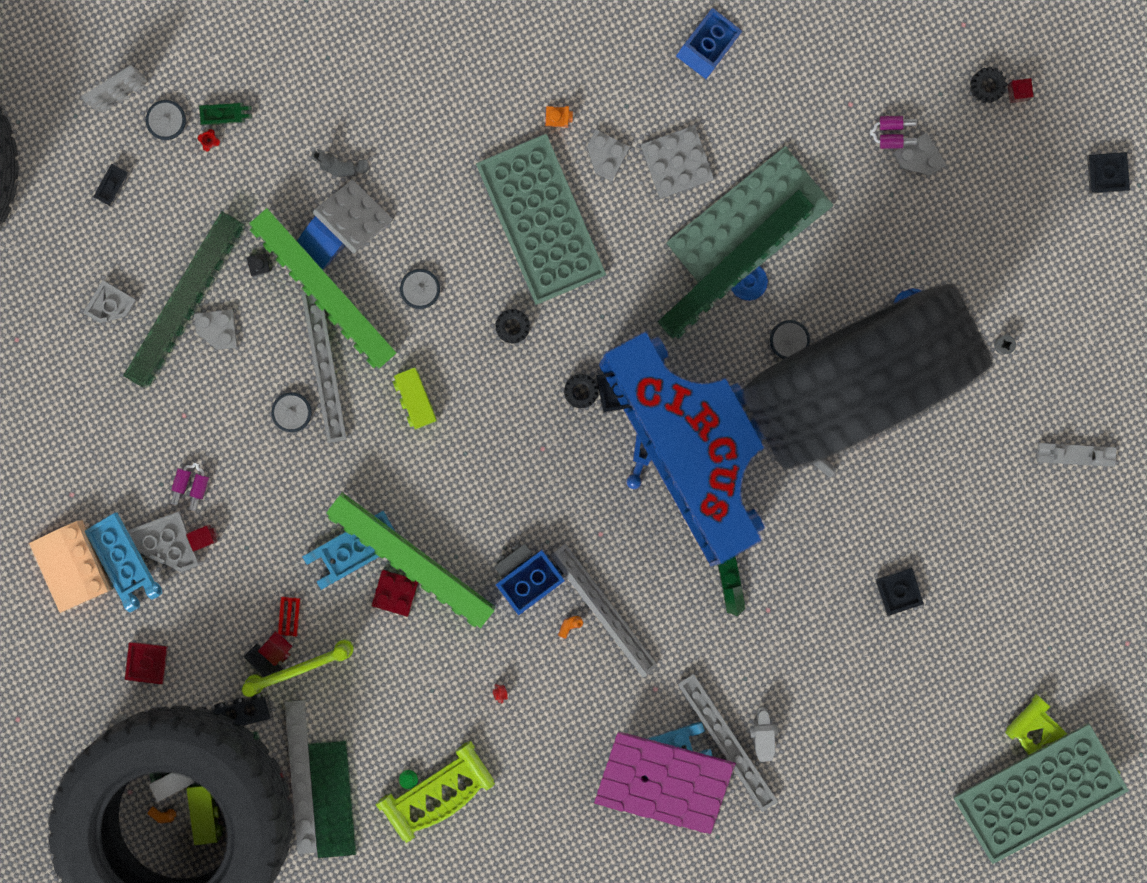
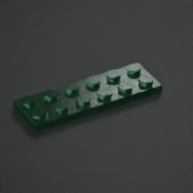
[308,740,357,858]

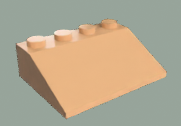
[29,520,113,613]

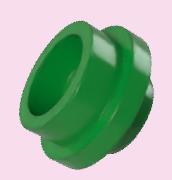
[399,770,418,789]

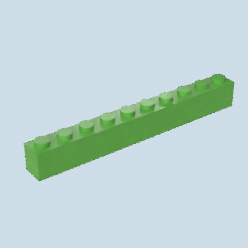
[249,208,396,369]
[326,492,495,629]

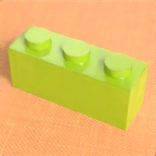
[392,367,437,430]
[186,784,223,846]

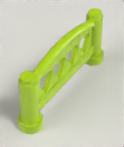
[242,639,354,697]
[1005,694,1120,774]
[375,741,495,843]

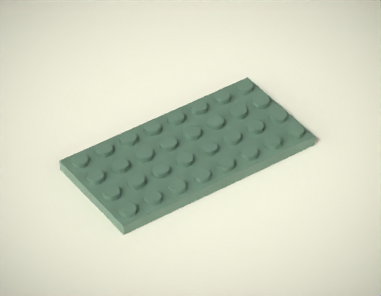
[476,134,606,305]
[666,146,834,302]
[953,723,1129,864]

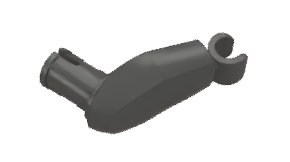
[311,149,369,177]

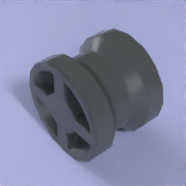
[994,335,1016,355]

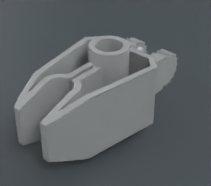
[750,706,778,762]

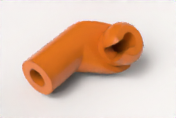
[558,616,583,639]
[147,806,177,824]

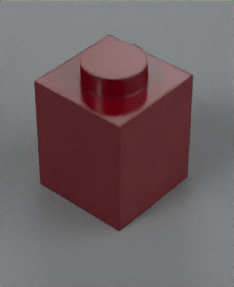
[1007,78,1034,103]
[186,525,218,552]
[258,631,293,666]

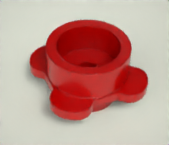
[198,129,220,152]
[492,684,508,704]

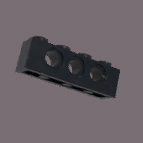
[202,692,273,726]

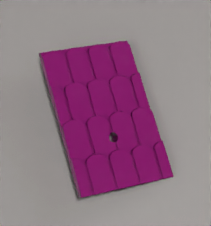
[594,731,736,834]

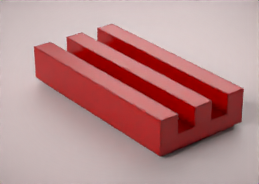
[278,596,301,637]

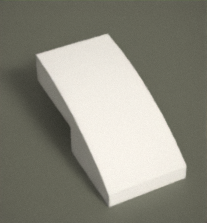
[149,773,195,802]

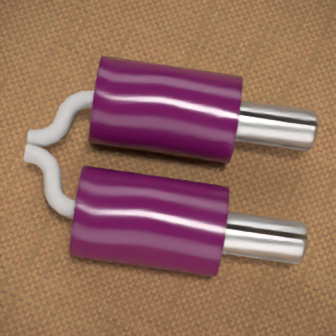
[870,116,917,149]
[171,463,210,511]

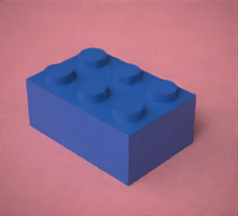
[495,549,565,616]

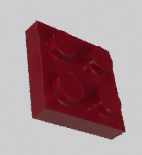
[371,569,419,617]
[124,641,168,685]

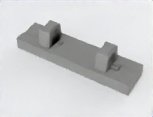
[1037,443,1116,467]

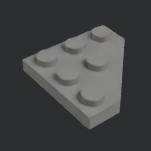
[128,511,200,572]

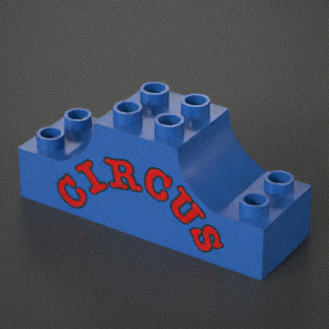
[599,332,766,566]

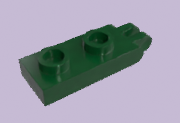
[199,103,252,126]

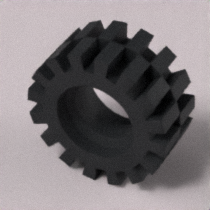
[970,67,1007,104]
[495,309,530,344]
[564,374,598,408]

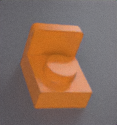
[545,106,573,128]

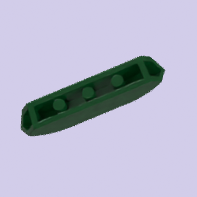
[717,555,745,617]

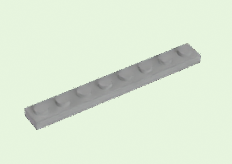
[301,291,347,443]
[550,544,658,677]
[677,673,778,812]
[285,699,318,854]

